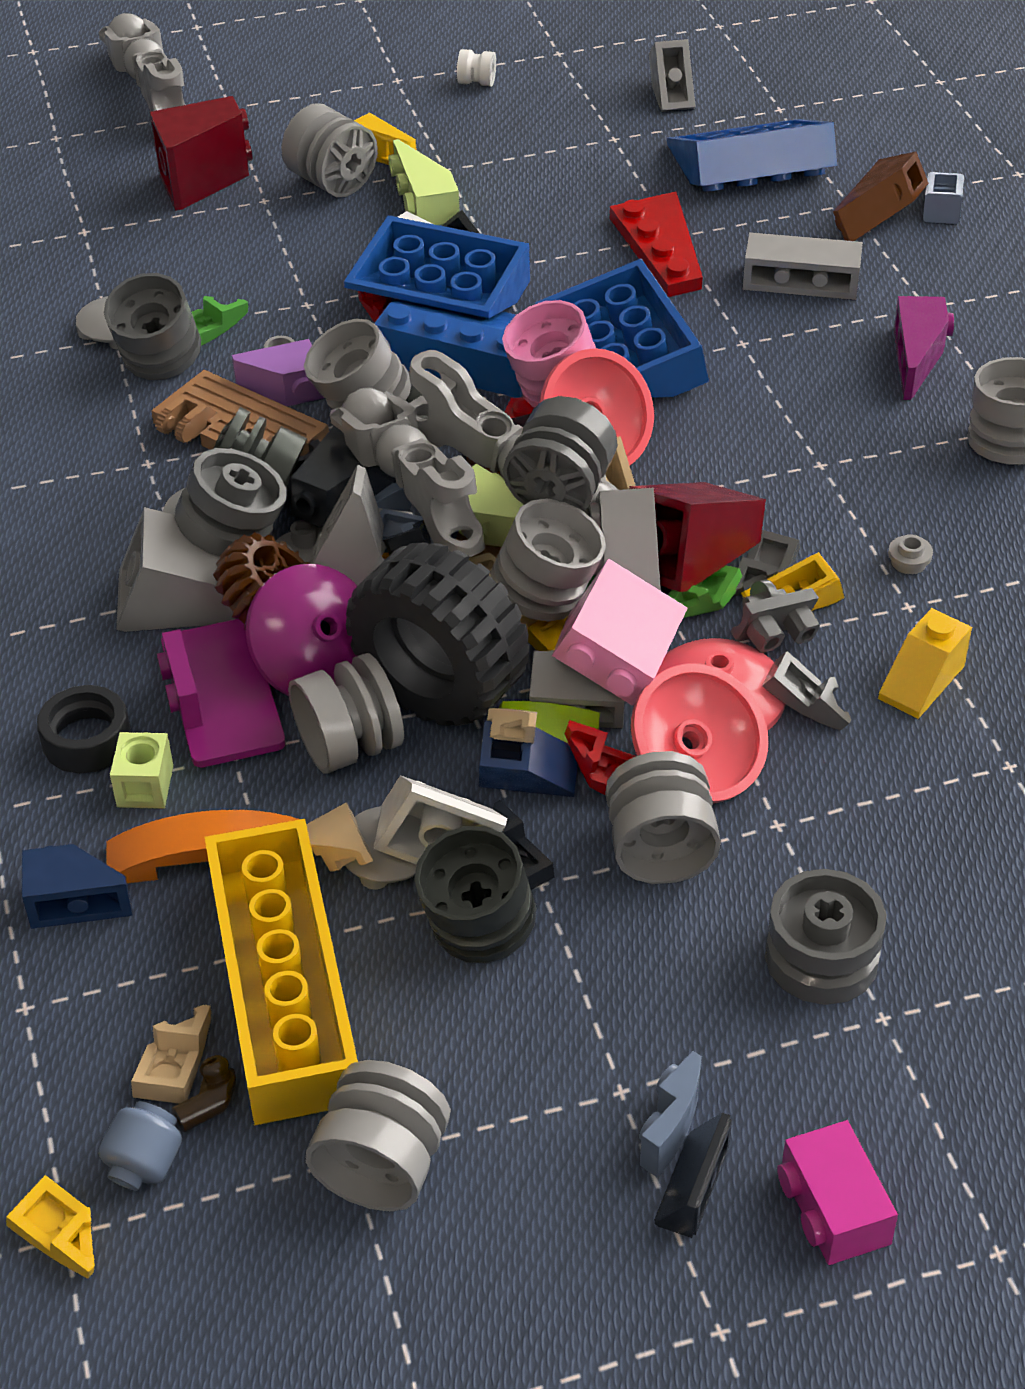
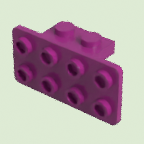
[157,619,286,768]

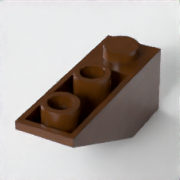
[833,151,929,241]

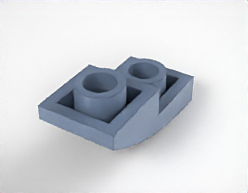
[639,1051,702,1178]

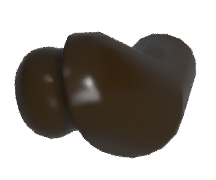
[172,1055,236,1132]

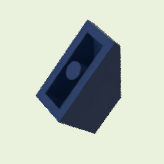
[22,844,133,929]

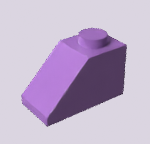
[232,339,325,406]

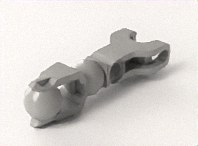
[99,13,185,112]
[409,350,618,516]
[330,387,485,557]

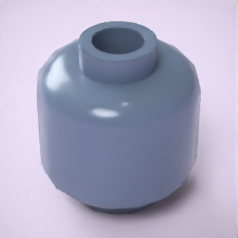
[98,1101,182,1191]

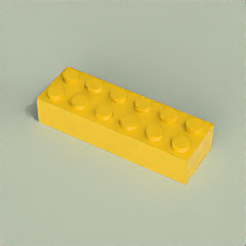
[205,819,358,1125]

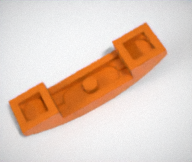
[106,810,300,883]

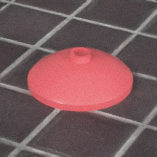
[540,348,654,466]
[656,638,786,739]
[631,663,768,803]

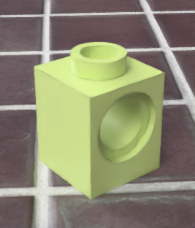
[110,732,173,808]

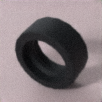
[37,685,131,774]

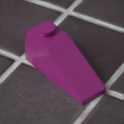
[894,296,954,400]

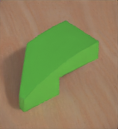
[191,296,248,346]
[668,565,742,618]

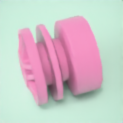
[502,300,596,408]

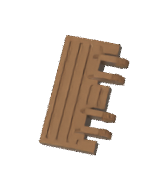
[151,370,329,456]

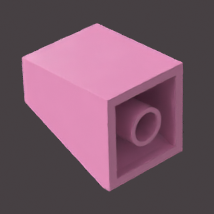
[552,559,687,706]

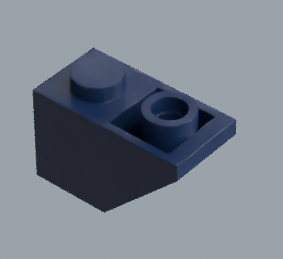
[478,721,577,797]

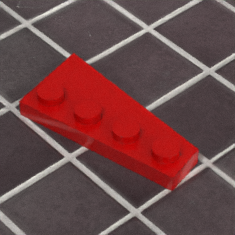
[609,191,703,297]

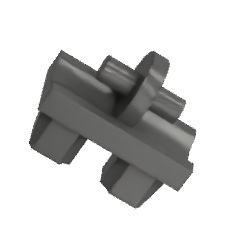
[731,579,820,653]

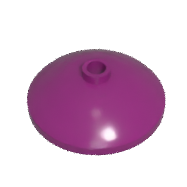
[246,564,357,696]

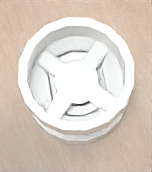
[457,49,496,86]

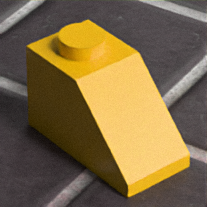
[878,608,972,719]

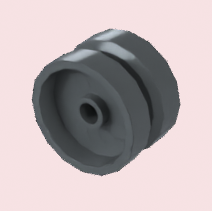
[175,448,286,556]
[765,869,887,1005]

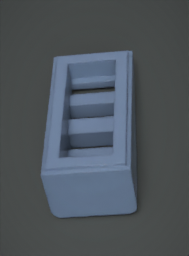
[923,172,964,224]

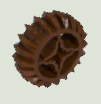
[213,532,322,630]

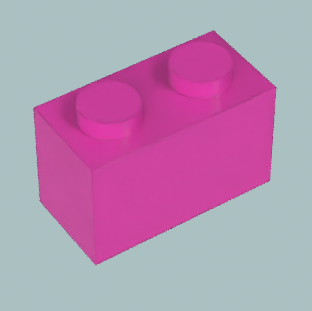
[777,1120,898,1265]

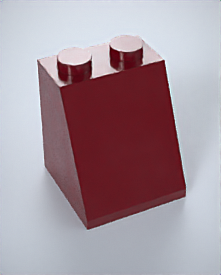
[149,96,253,211]
[629,482,766,592]

